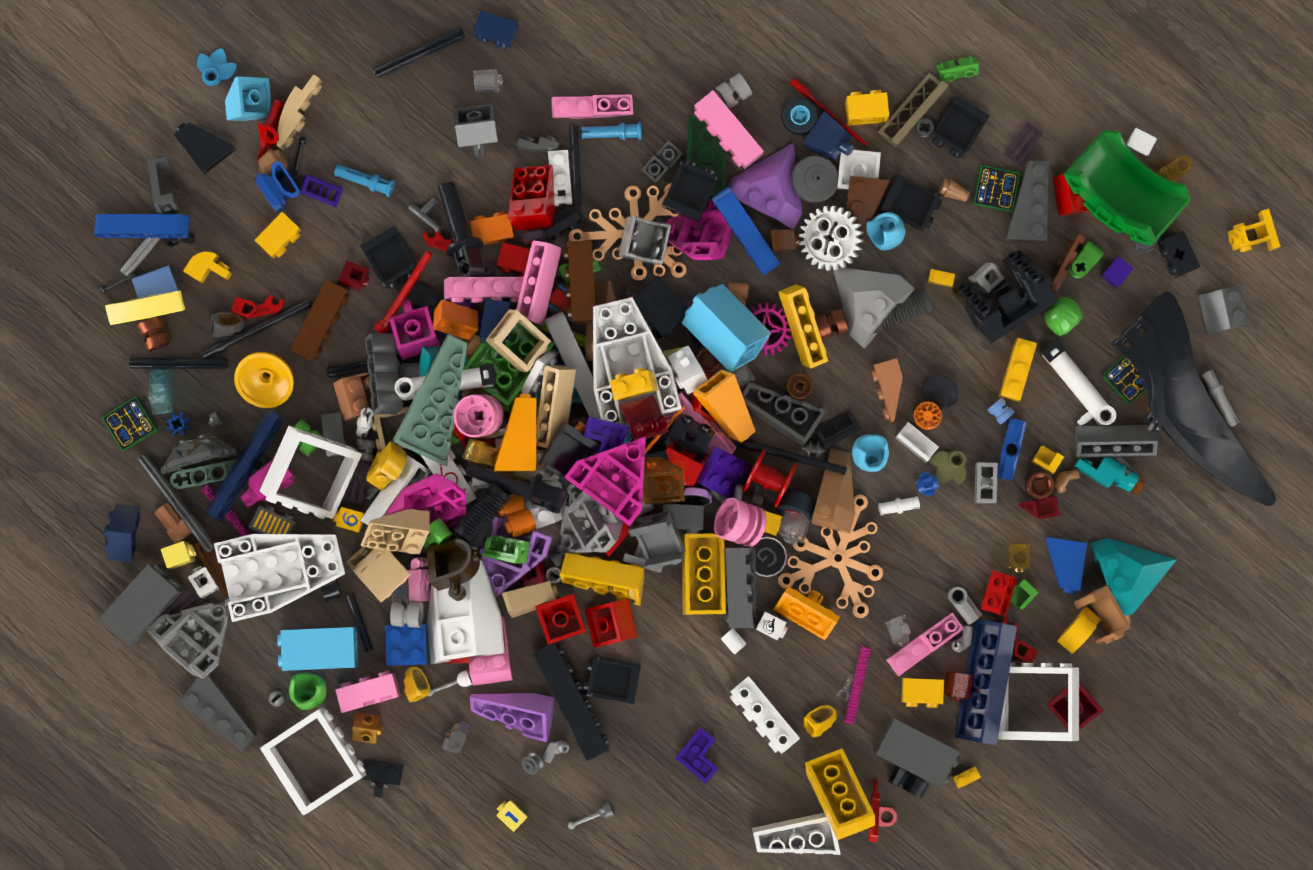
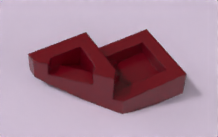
[1019,496,1061,520]

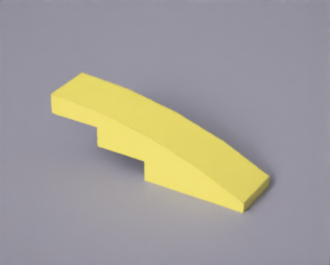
[105,290,185,325]

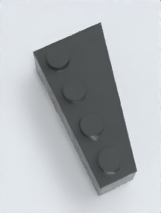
[1004,160,1049,243]
[742,382,827,446]
[725,547,756,628]
[179,673,257,752]

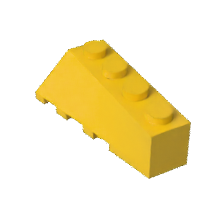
[560,553,645,606]

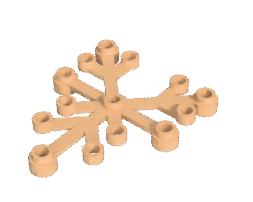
[568,183,686,281]
[778,494,883,618]

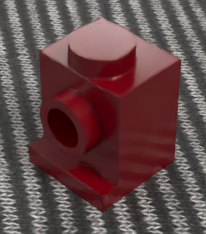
[337,260,370,292]
[522,561,548,587]

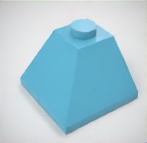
[225,77,272,121]

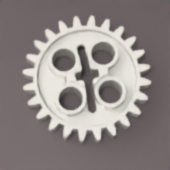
[799,206,863,270]

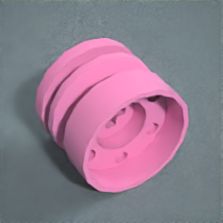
[454,394,504,437]
[714,497,767,548]

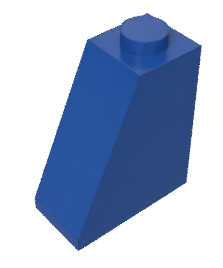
[1044,537,1087,594]

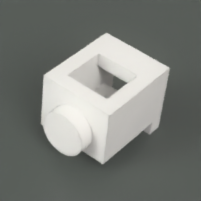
[188,566,219,599]

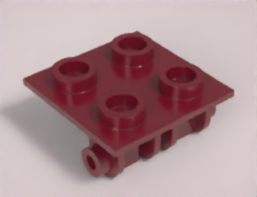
[620,395,671,441]

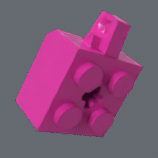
[390,299,440,360]
[241,459,296,507]

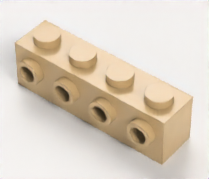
[536,365,576,448]

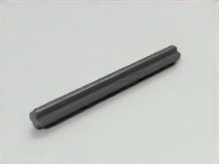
[139,454,215,552]

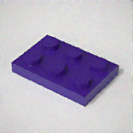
[696,446,753,498]

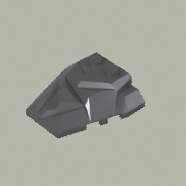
[161,433,241,475]

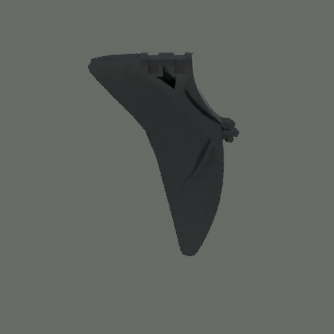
[1111,291,1276,506]

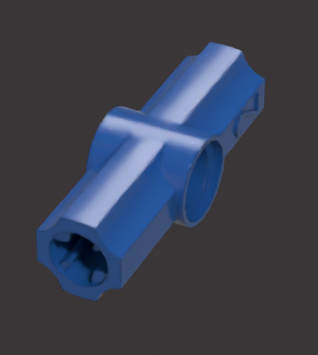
[997,418,1027,481]

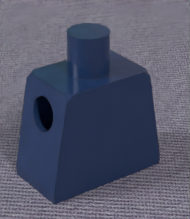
[803,112,854,159]

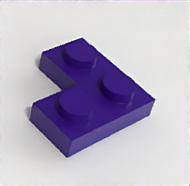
[583,416,628,453]
[675,727,719,784]

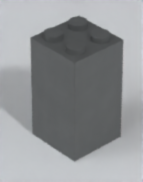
[99,564,184,645]
[874,718,960,788]

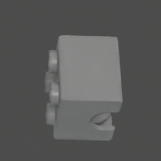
[619,216,671,265]

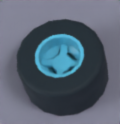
[782,98,818,136]

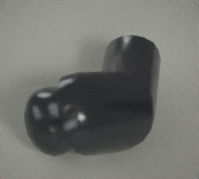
[165,233,195,247]

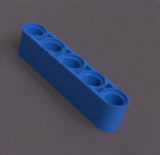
[711,187,780,276]
[94,214,190,238]

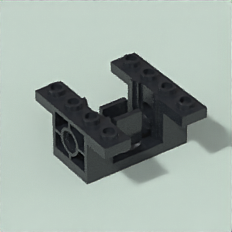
[952,250,1058,344]

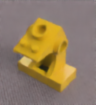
[1228,209,1281,253]

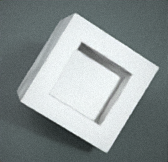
[1126,128,1157,156]

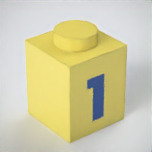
[496,800,528,832]

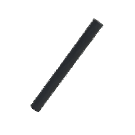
[570,126,582,206]

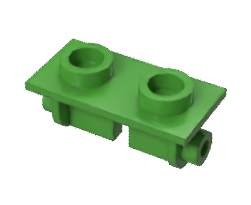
[937,56,979,82]

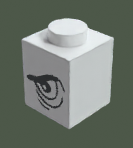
[756,612,788,640]

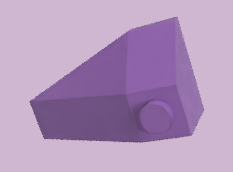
[470,693,554,742]

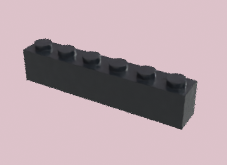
[533,643,610,761]

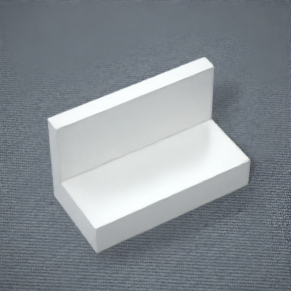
[895,422,939,463]

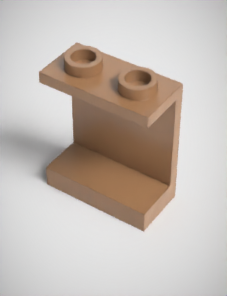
[1074,585,1131,644]

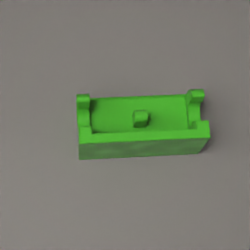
[482,535,530,564]

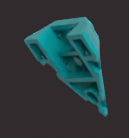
[1089,538,1177,616]

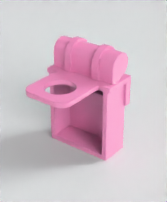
[407,557,430,602]

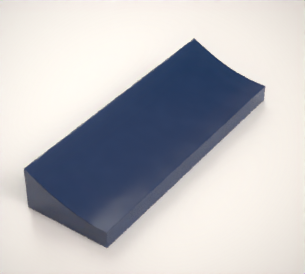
[205,410,284,522]
[955,619,1017,745]

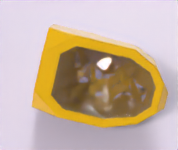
[404,666,430,702]
[804,705,837,738]

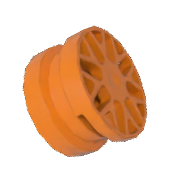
[914,401,942,430]

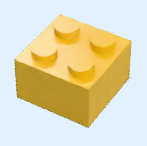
[845,90,889,126]

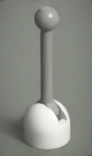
[428,669,473,696]

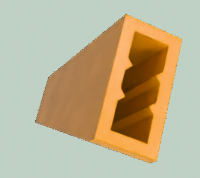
[693,369,756,443]
[494,394,536,471]

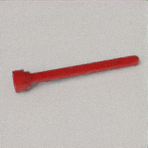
[373,251,432,334]

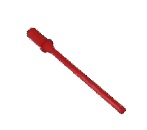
[790,78,868,147]

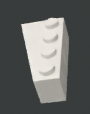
[752,813,841,855]

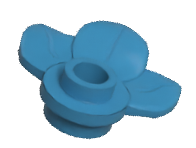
[197,48,237,86]

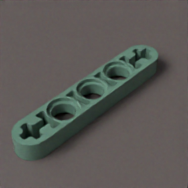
[170,457,267,489]

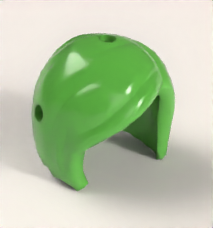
[1044,297,1084,336]
[289,672,327,710]

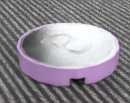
[672,487,712,506]

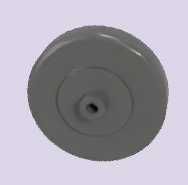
[791,155,839,203]

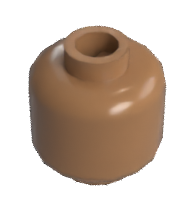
[258,149,288,177]

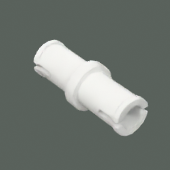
[356,408,374,438]
[878,496,920,516]

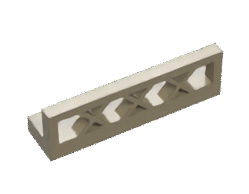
[878,73,949,148]

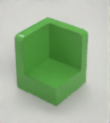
[1011,579,1039,610]

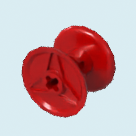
[742,447,798,508]

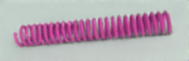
[202,484,254,537]
[844,645,871,725]

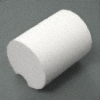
[721,628,747,655]

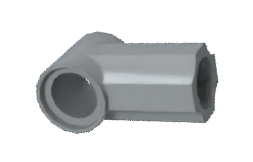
[947,587,982,625]

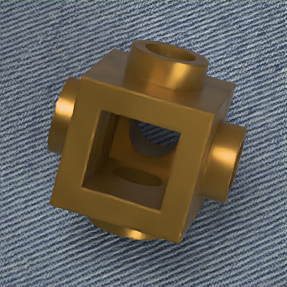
[352,713,383,744]

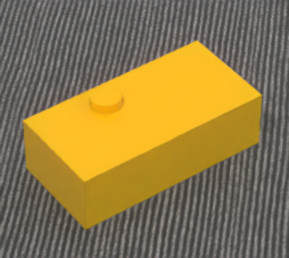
[681,534,726,615]
[805,748,875,840]

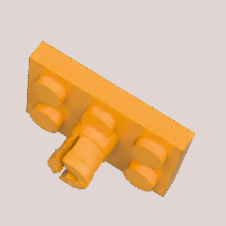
[773,587,840,640]

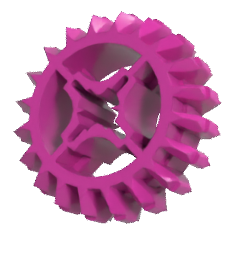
[750,302,792,356]

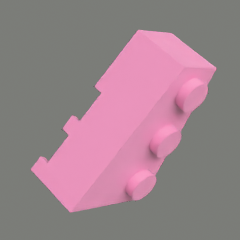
[335,671,401,713]

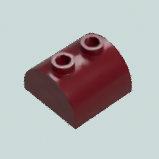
[1047,681,1104,730]

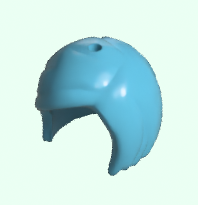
[866,212,906,251]
[852,434,889,472]

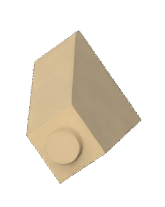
[502,581,559,618]

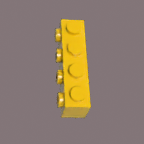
[778,284,828,368]

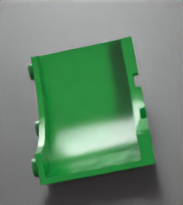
[1064,130,1191,246]

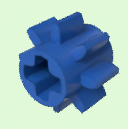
[166,412,191,436]
[915,471,939,497]

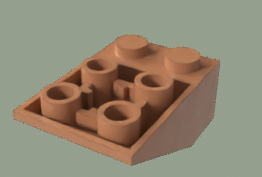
[333,372,406,421]

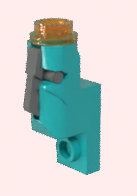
[1073,457,1145,495]

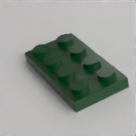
[687,115,727,196]

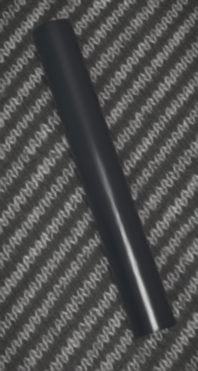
[346,593,373,652]

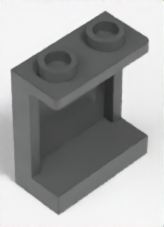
[147,156,181,214]
[628,511,686,569]

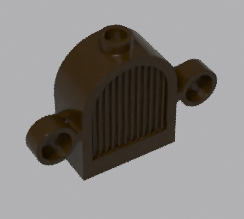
[426,530,482,601]

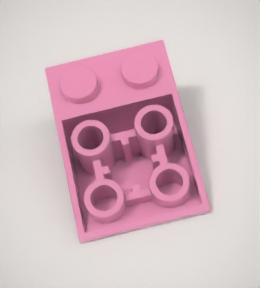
[469,616,513,686]

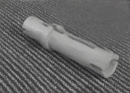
[1201,369,1240,428]

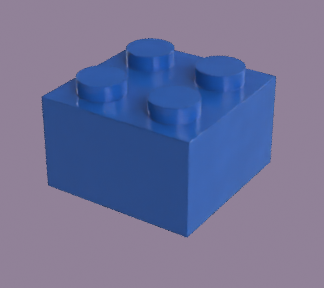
[385,624,428,666]

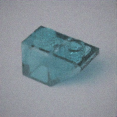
[148,369,173,415]

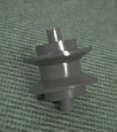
[801,439,826,459]
[521,752,544,775]

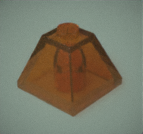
[643,457,685,505]

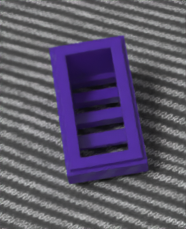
[299,174,343,207]

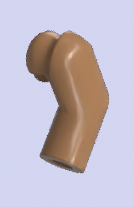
[1054,469,1080,493]

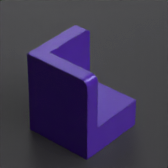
[1101,256,1133,289]

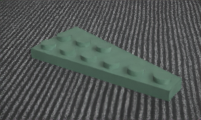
[393,333,467,467]

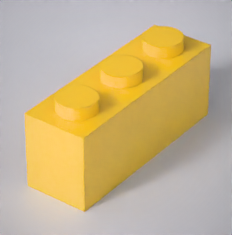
[999,338,1037,402]

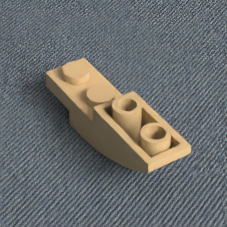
[277,74,322,151]

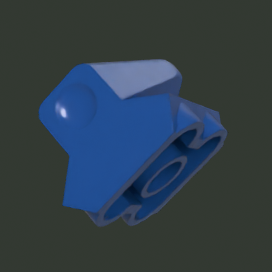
[254,161,300,214]

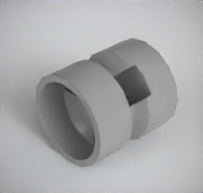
[715,73,752,109]
[390,600,423,628]

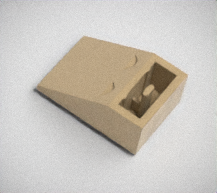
[361,509,430,554]
[346,547,410,603]

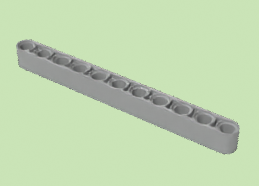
[544,311,654,517]

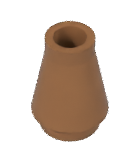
[939,178,970,202]

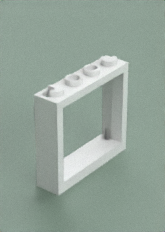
[260,426,362,519]
[998,663,1079,741]
[260,707,367,816]

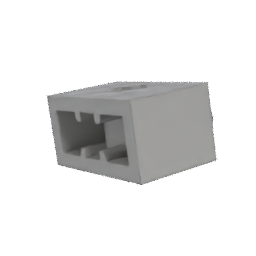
[974,462,998,504]

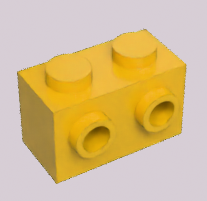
[255,212,302,259]
[610,367,658,401]
[901,678,944,708]

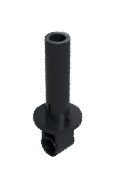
[438,182,485,277]
[466,459,568,514]

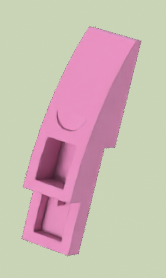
[551,95,633,119]
[887,613,964,676]

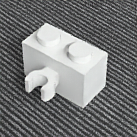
[667,346,707,395]

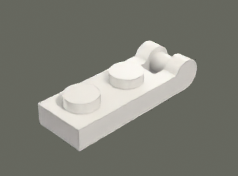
[548,150,573,206]

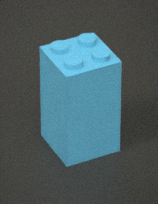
[682,284,771,372]
[277,627,359,671]

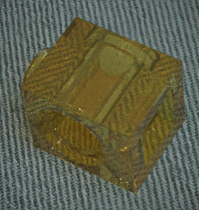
[1008,544,1030,572]

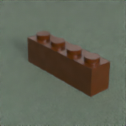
[564,240,596,324]
[290,280,350,363]

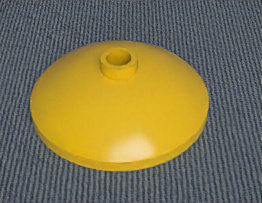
[234,352,294,408]

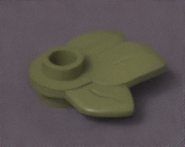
[929,450,967,485]

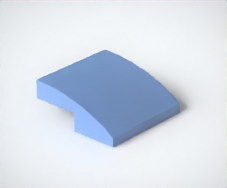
[132,265,179,298]

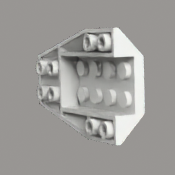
[593,297,682,424]
[214,534,345,622]
[427,547,505,664]

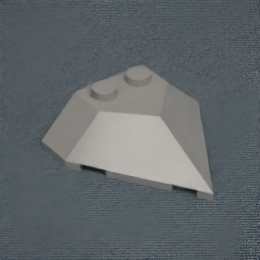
[832,266,915,348]
[556,484,623,553]
[147,599,230,679]

